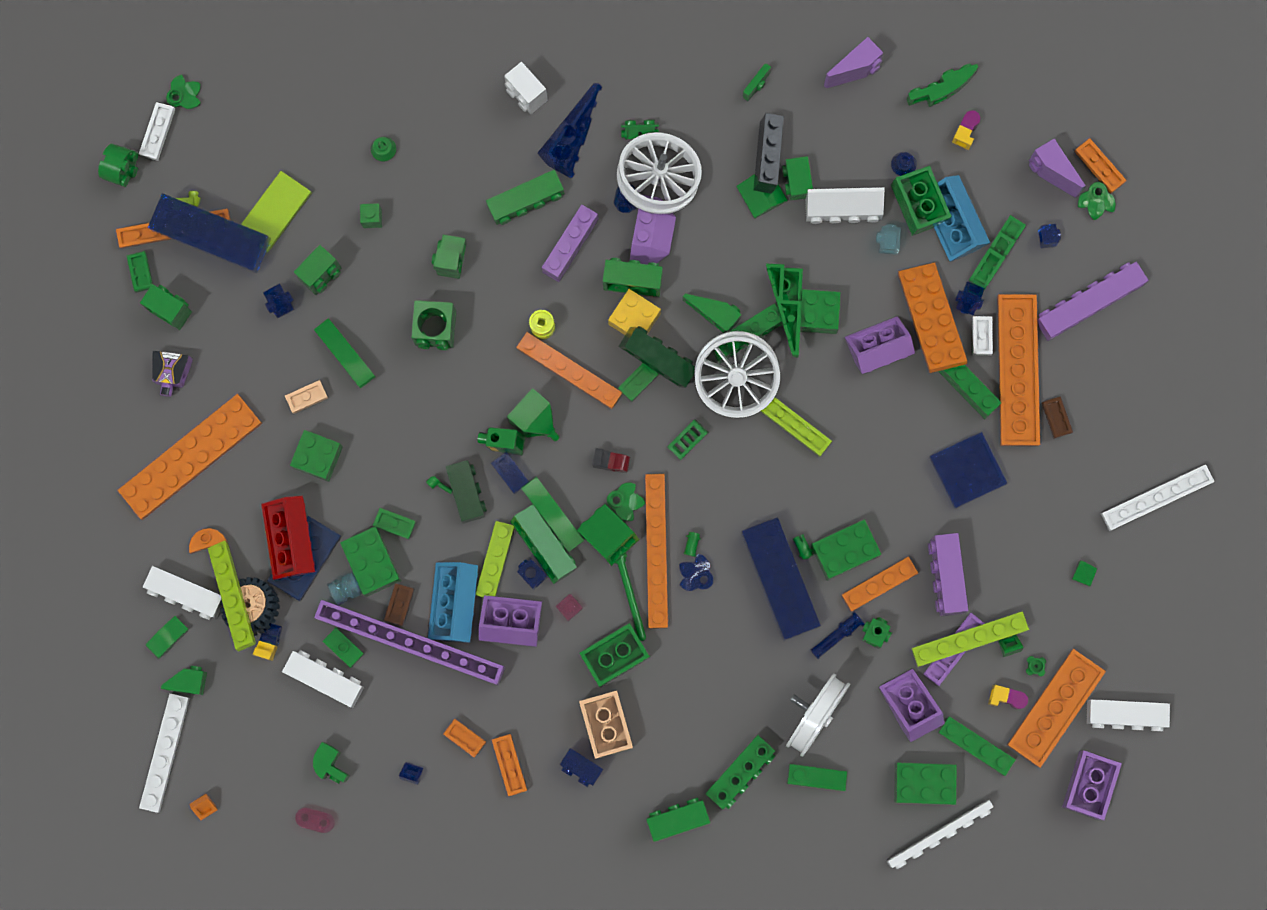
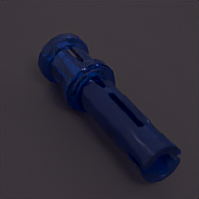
[810,612,865,659]

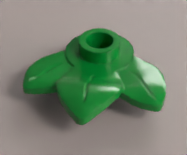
[166,75,201,109]
[1078,182,1116,220]
[607,483,645,521]

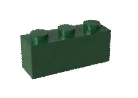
[446,460,487,524]

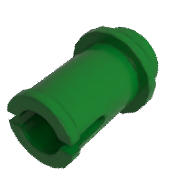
[683,532,701,557]
[793,534,813,560]

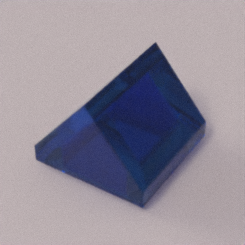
[399,762,424,785]

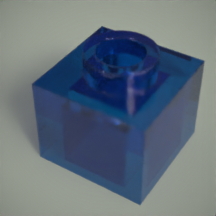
[1038,224,1061,249]

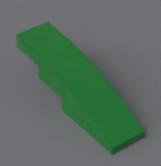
[969,215,1026,290]
[314,318,375,389]
[521,477,584,552]

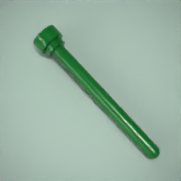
[615,553,646,641]

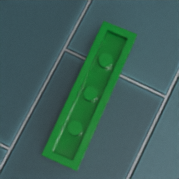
[938,716,1016,776]

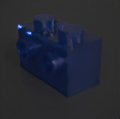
[560,748,604,787]

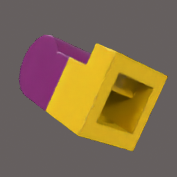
[952,110,980,150]
[988,685,1028,709]

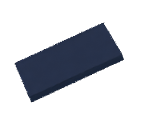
[267,516,341,601]

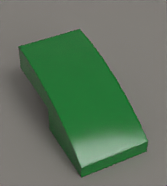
[145,616,188,659]

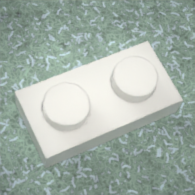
[972,316,993,355]

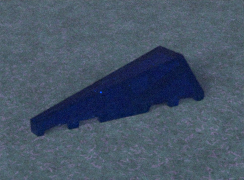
[537,83,602,178]

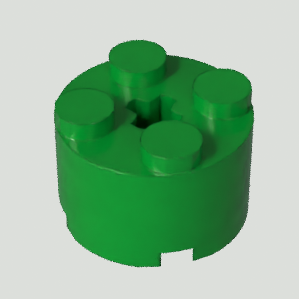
[98,143,138,187]

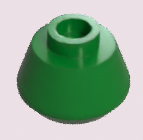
[371,137,396,162]

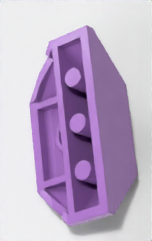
[630,195,676,265]

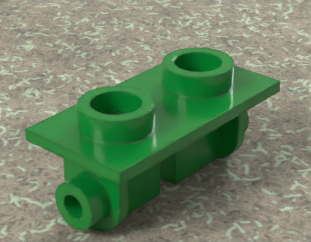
[621,120,659,140]

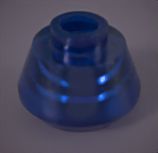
[891,152,917,176]

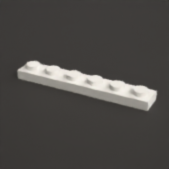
[1101,464,1215,531]
[139,693,190,813]
[886,800,993,869]

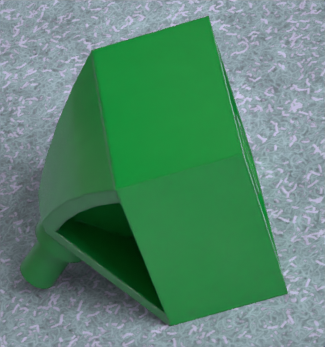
[507,388,560,441]

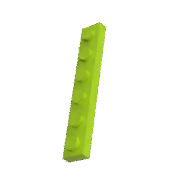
[208,541,256,652]
[911,611,1029,667]

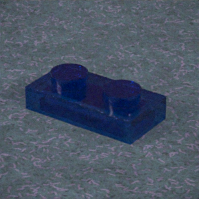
[491,452,529,494]

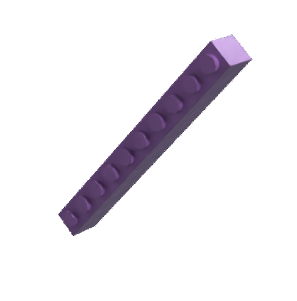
[314,600,505,686]

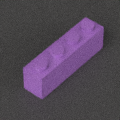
[542,205,598,282]

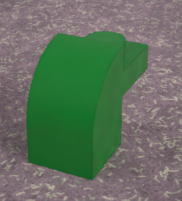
[313,742,350,784]

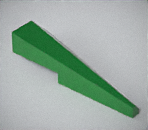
[766,263,803,358]

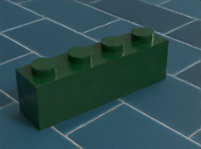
[618,326,695,388]

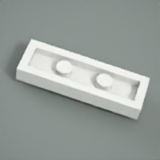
[139,102,175,161]

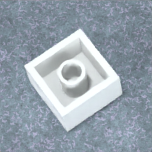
[504,61,548,114]

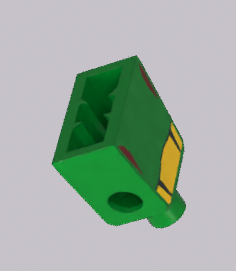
[478,427,525,455]

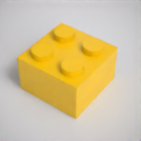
[608,289,661,335]

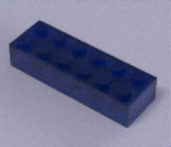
[148,193,271,273]
[741,517,821,642]

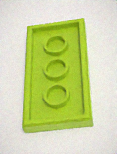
[236,171,312,253]

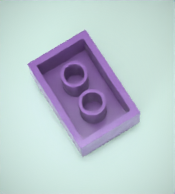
[1062,751,1122,820]

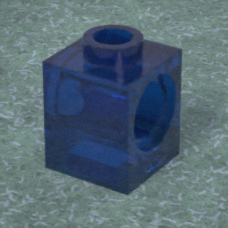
[517,559,548,590]

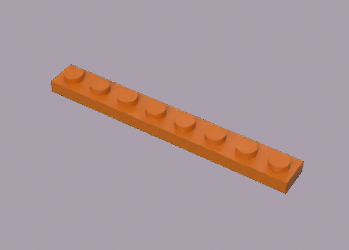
[645,474,668,628]

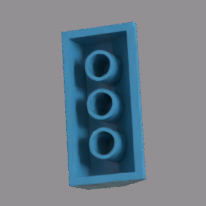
[934,175,990,262]
[428,562,478,643]

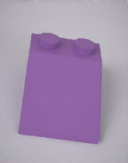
[824,37,883,88]
[1029,139,1086,198]
[879,669,944,742]

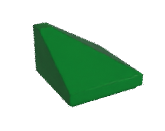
[1072,560,1097,586]

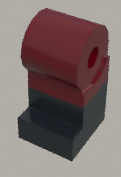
[593,448,631,473]

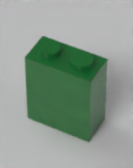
[577,504,639,566]

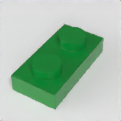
[618,363,658,402]
[373,508,416,540]

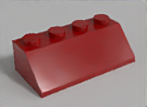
[261,496,315,580]

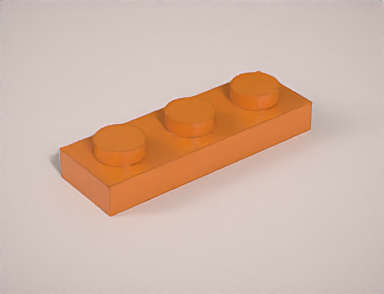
[1074,138,1127,194]
[492,734,528,797]

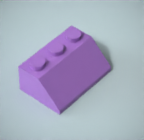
[845,317,915,374]
[479,595,542,647]

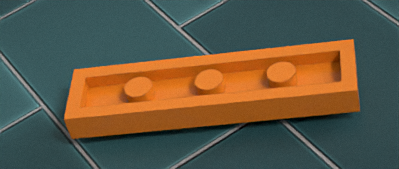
[841,557,918,612]

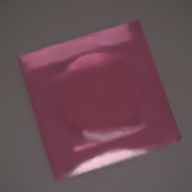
[556,594,583,621]

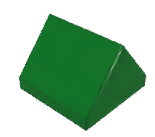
[998,635,1023,657]

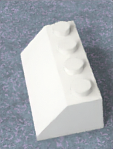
[805,187,884,224]

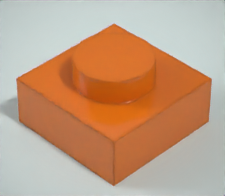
[189,794,217,820]

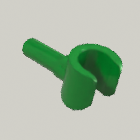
[426,476,452,494]

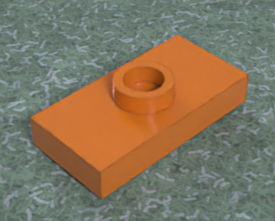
[443,719,486,758]

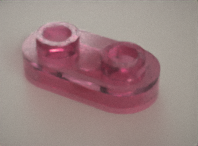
[295,808,335,833]

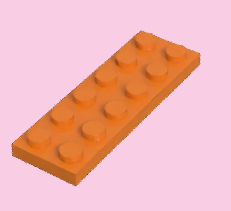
[898,262,967,373]
[1007,649,1106,768]

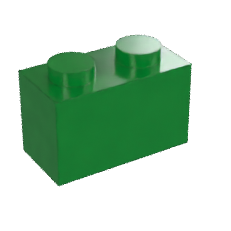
[782,156,813,201]

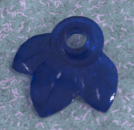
[679,554,714,591]

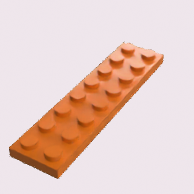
[997,294,1040,446]
[118,394,262,520]

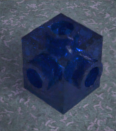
[955,282,985,316]
[263,283,294,318]

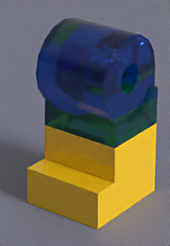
[253,623,282,661]

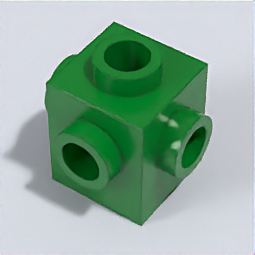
[862,617,892,649]

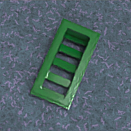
[667,419,709,460]

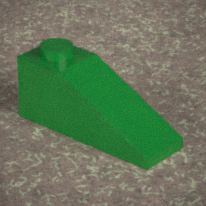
[683,293,742,333]
[787,764,847,791]

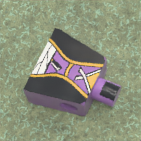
[152,351,193,397]

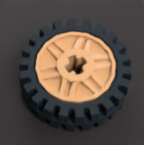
[220,577,280,636]

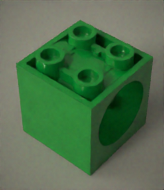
[411,301,456,350]

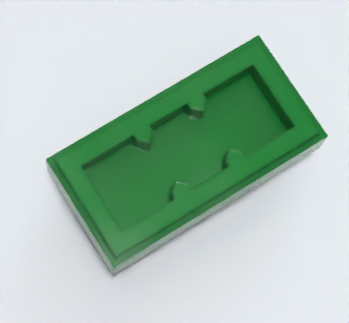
[743,63,771,101]
[126,251,153,293]
[322,627,364,668]

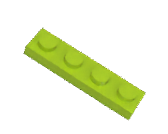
[760,397,832,457]
[476,521,514,598]

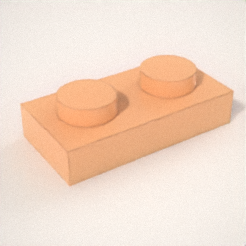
[285,380,328,414]

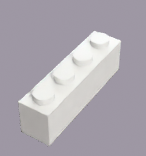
[143,566,222,620]
[282,650,364,708]
[1087,700,1170,731]

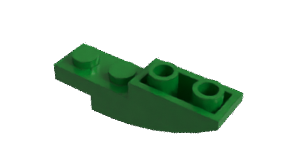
[907,64,978,107]

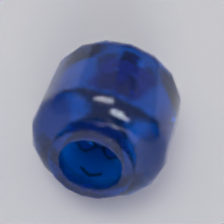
[613,184,637,213]

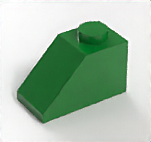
[161,666,207,695]

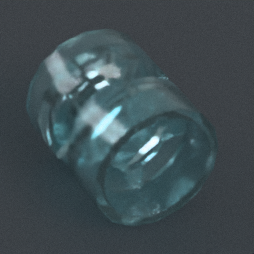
[327,572,363,606]

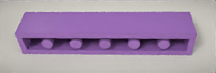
[1037,261,1149,341]

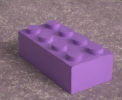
[928,533,968,616]

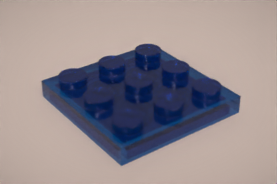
[929,432,1008,509]

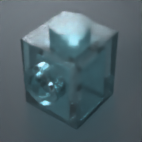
[876,224,901,254]

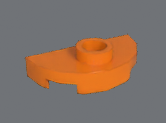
[189,528,227,554]

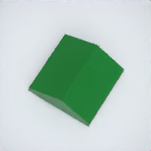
[736,174,788,219]

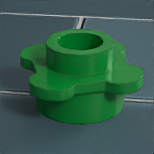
[1026,656,1046,677]

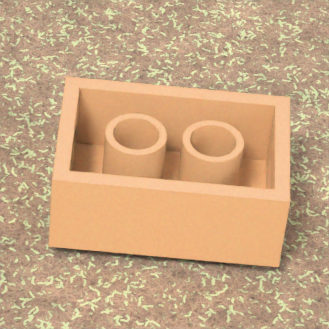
[579,691,633,759]

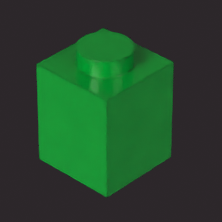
[360,204,382,228]

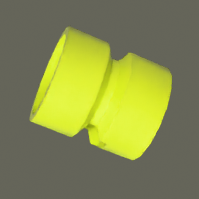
[529,310,555,339]

